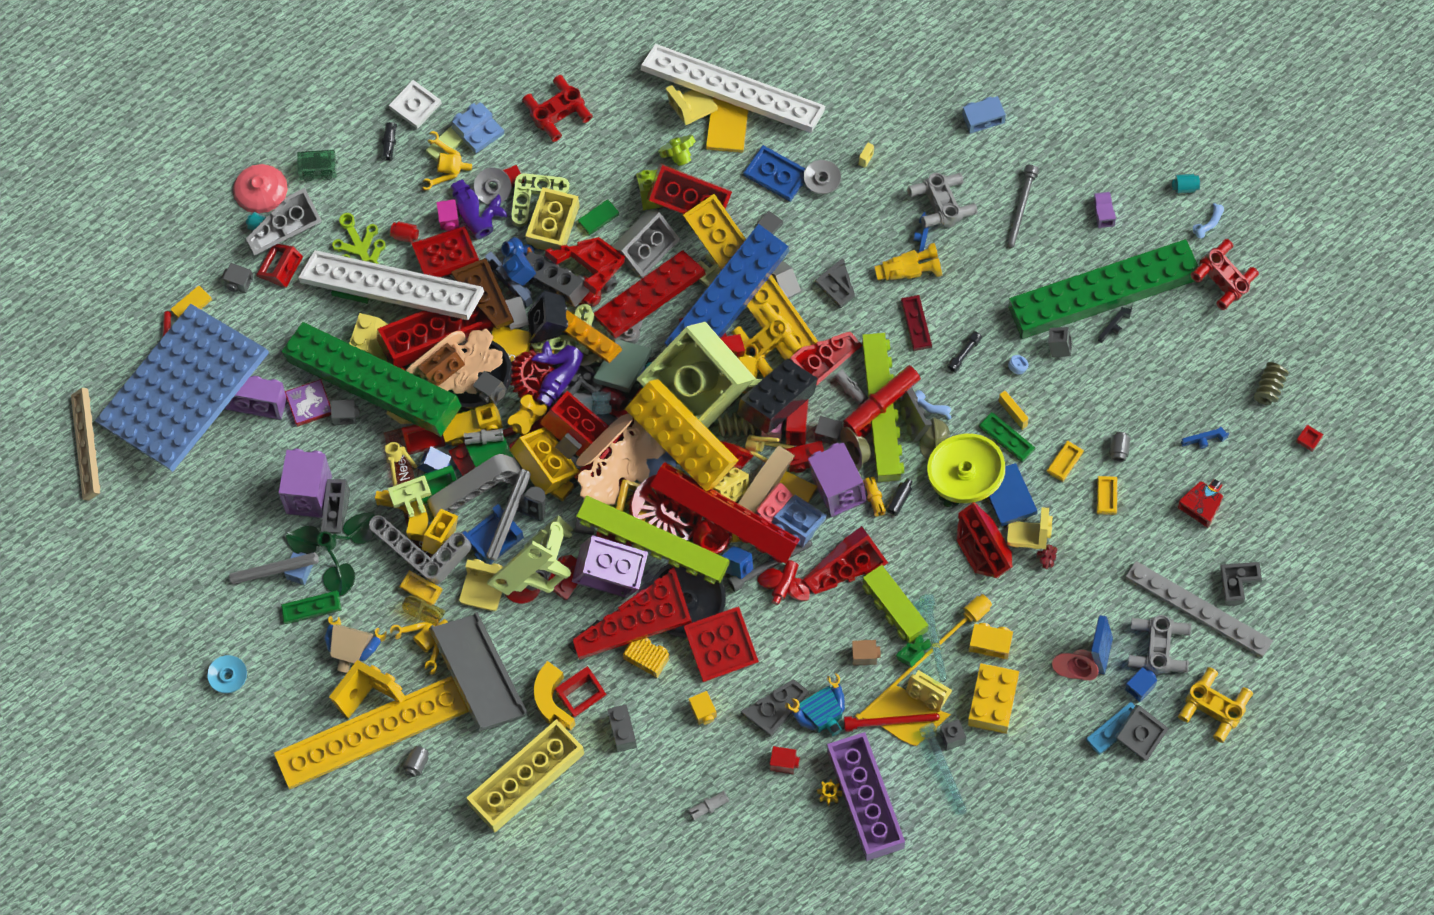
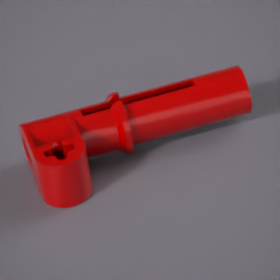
[843,365,921,438]

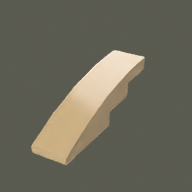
[738,445,795,514]

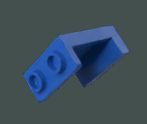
[462,504,524,565]

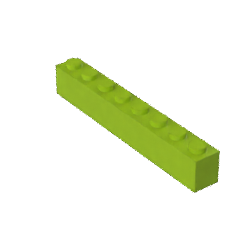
[862,333,904,482]
[577,495,730,584]

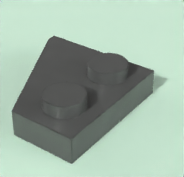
[815,258,855,309]

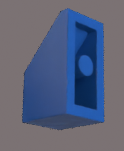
[502,246,537,286]

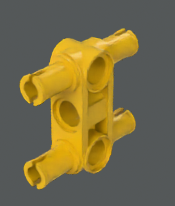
[731,302,802,378]
[1178,667,1253,743]

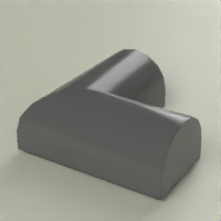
[560,365,604,397]
[507,487,546,521]
[1220,562,1262,606]

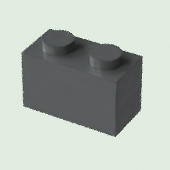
[607,704,637,752]

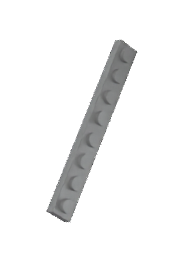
[1126,561,1273,658]

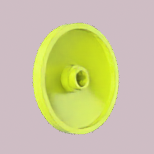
[927,433,1005,503]

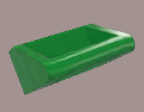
[415,465,457,504]

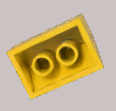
[510,427,579,495]

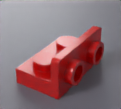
[785,441,824,473]

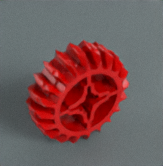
[510,351,555,402]

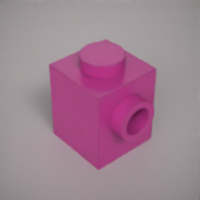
[437,199,460,231]

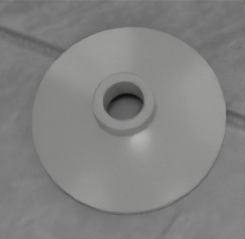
[804,160,841,194]
[474,167,511,204]

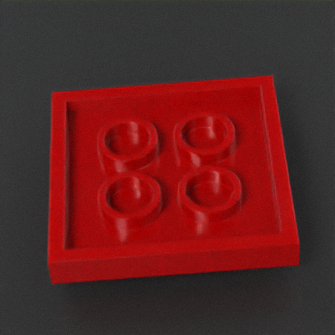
[411,226,479,277]
[683,606,759,682]

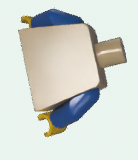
[324,616,387,673]

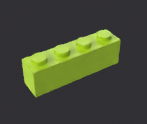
[862,565,929,643]

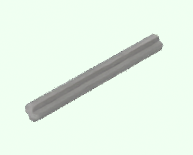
[486,469,531,561]
[229,553,319,584]

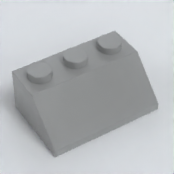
[612,210,680,278]

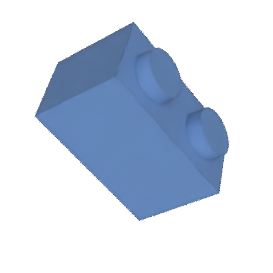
[962,96,1006,134]

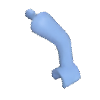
[1193,203,1224,238]
[915,390,951,420]

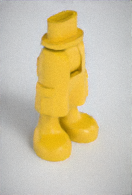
[874,243,943,281]

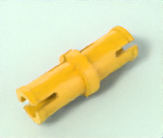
[863,477,886,517]

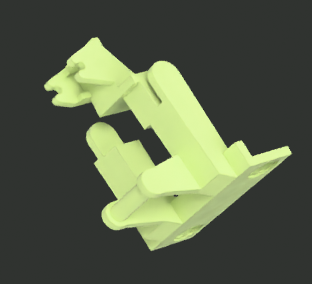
[487,516,573,595]

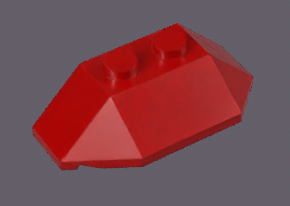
[956,502,1012,578]

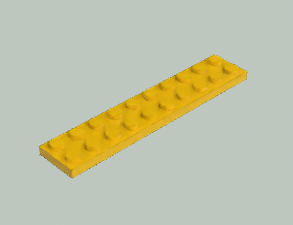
[683,194,818,361]
[274,676,469,790]

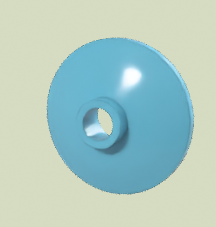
[207,655,247,693]

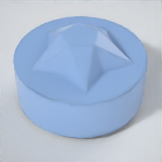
[1008,355,1028,374]

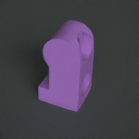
[1094,192,1116,228]

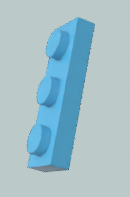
[1086,702,1135,755]

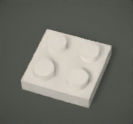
[389,80,442,129]

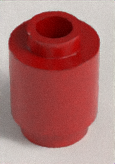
[390,221,419,243]

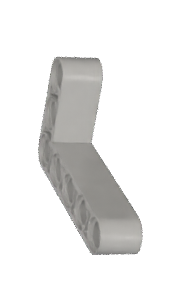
[427,454,530,518]
[369,516,471,584]

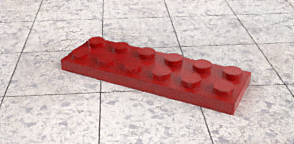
[594,250,706,339]

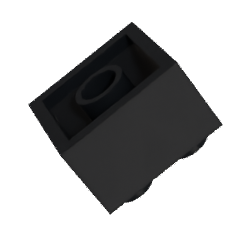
[527,291,568,344]

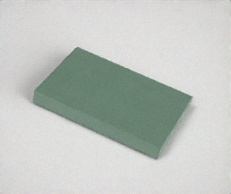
[594,339,652,393]

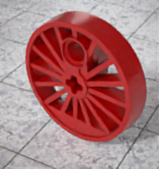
[629,475,703,540]

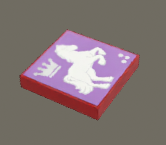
[285,379,331,427]

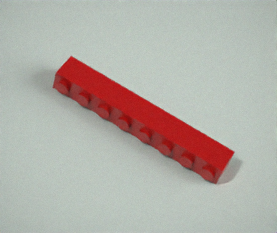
[650,462,800,564]

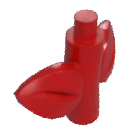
[757,560,810,605]

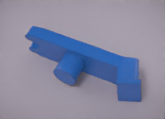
[913,212,929,253]
[1181,427,1229,449]

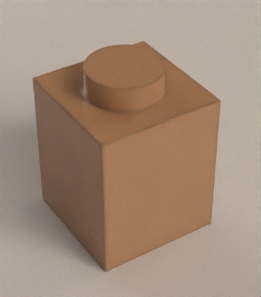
[852,640,881,666]

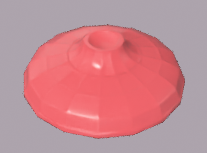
[233,164,288,213]

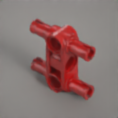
[522,75,593,142]
[1191,239,1259,310]

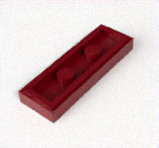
[901,295,932,351]

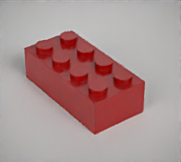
[647,164,732,214]

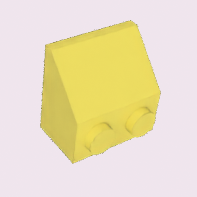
[349,313,388,361]

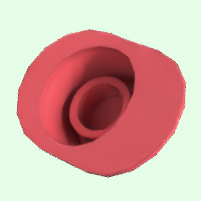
[1052,649,1099,681]

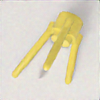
[745,435,794,463]
[385,442,417,486]

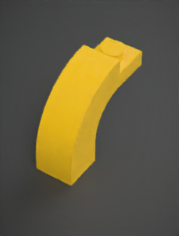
[375,490,430,542]
[534,661,576,731]

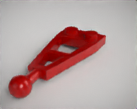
[449,415,545,476]

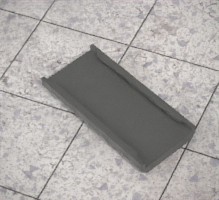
[429,612,527,731]

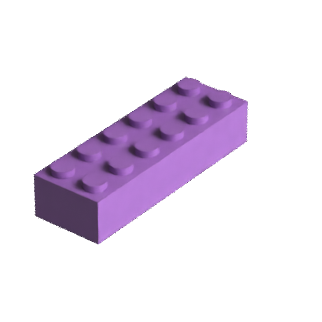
[827,732,905,861]

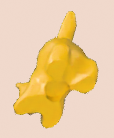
[507,394,547,435]

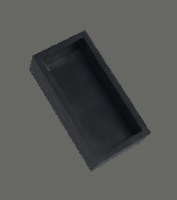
[737,358,818,435]

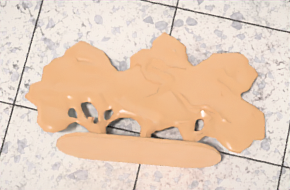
[406,329,503,394]
[576,414,667,505]

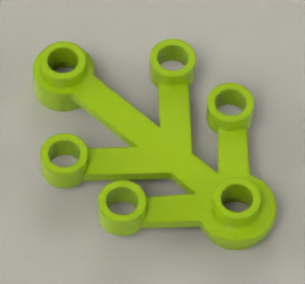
[332,213,386,264]

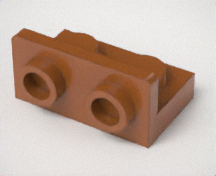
[418,343,465,386]

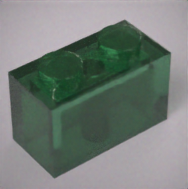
[297,150,337,181]

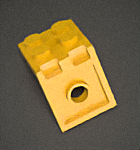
[329,660,406,719]

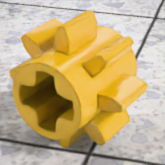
[817,779,842,806]

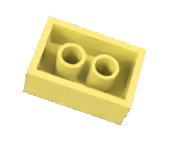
[525,187,580,250]

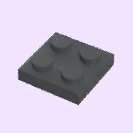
[1114,705,1169,761]

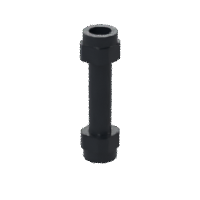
[947,331,982,373]

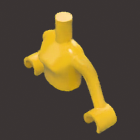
[422,131,472,191]
[390,619,448,675]

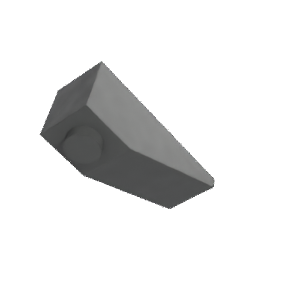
[321,479,350,534]

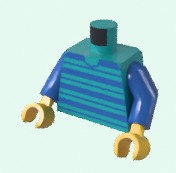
[785,673,845,736]

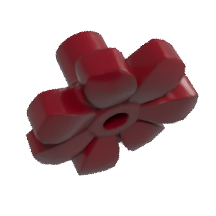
[1036,544,1057,569]

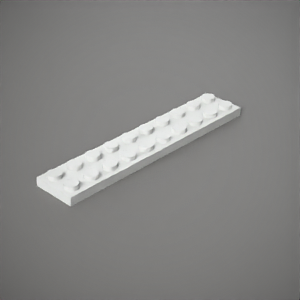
[641,44,825,133]
[298,250,484,320]

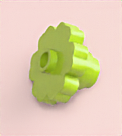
[658,134,696,166]

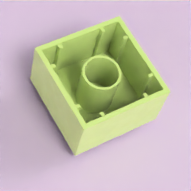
[637,322,756,428]

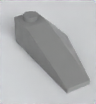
[246,188,322,255]

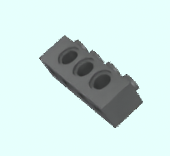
[526,251,589,307]

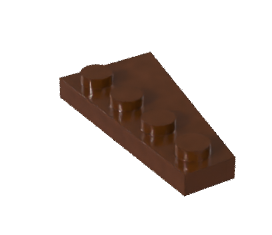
[451,258,514,329]

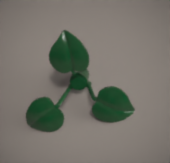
[286,512,375,596]

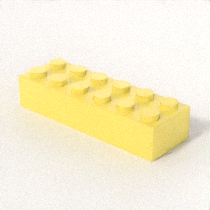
[467,719,584,833]

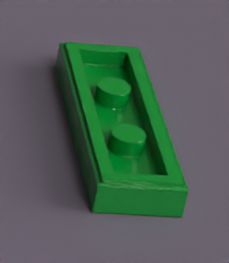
[979,412,1035,463]
[281,591,342,624]

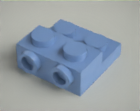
[452,102,504,154]
[772,495,827,547]

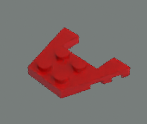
[545,237,625,295]

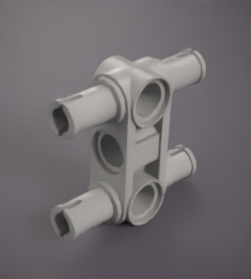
[907,172,978,228]
[1128,615,1191,675]

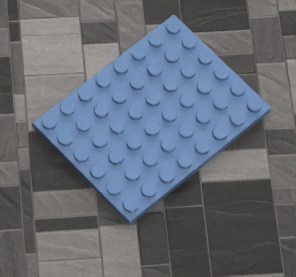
[95,304,269,472]

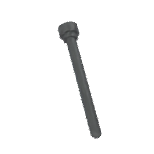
[1007,165,1039,248]
[728,540,813,592]

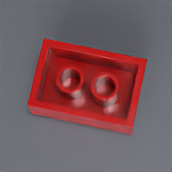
[539,391,609,457]

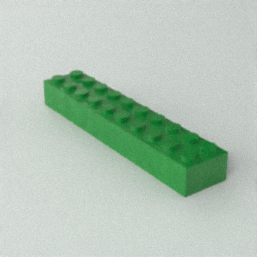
[1008,239,1198,339]
[281,322,462,437]

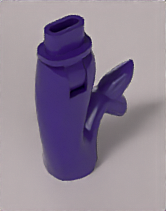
[450,179,507,239]
[532,341,583,408]

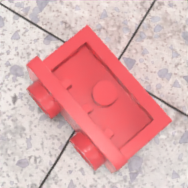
[756,483,793,522]

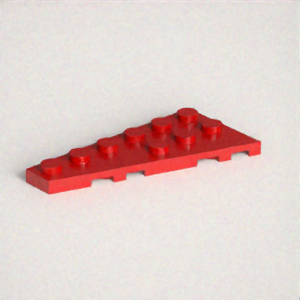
[573,568,692,660]

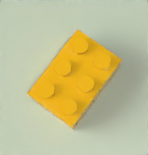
[968,663,1019,734]

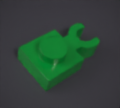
[896,635,931,668]

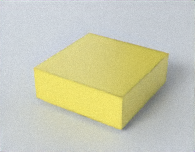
[859,143,874,168]

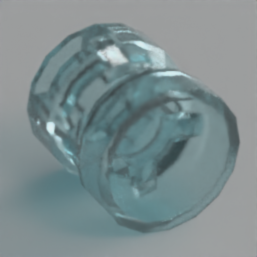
[592,391,612,414]

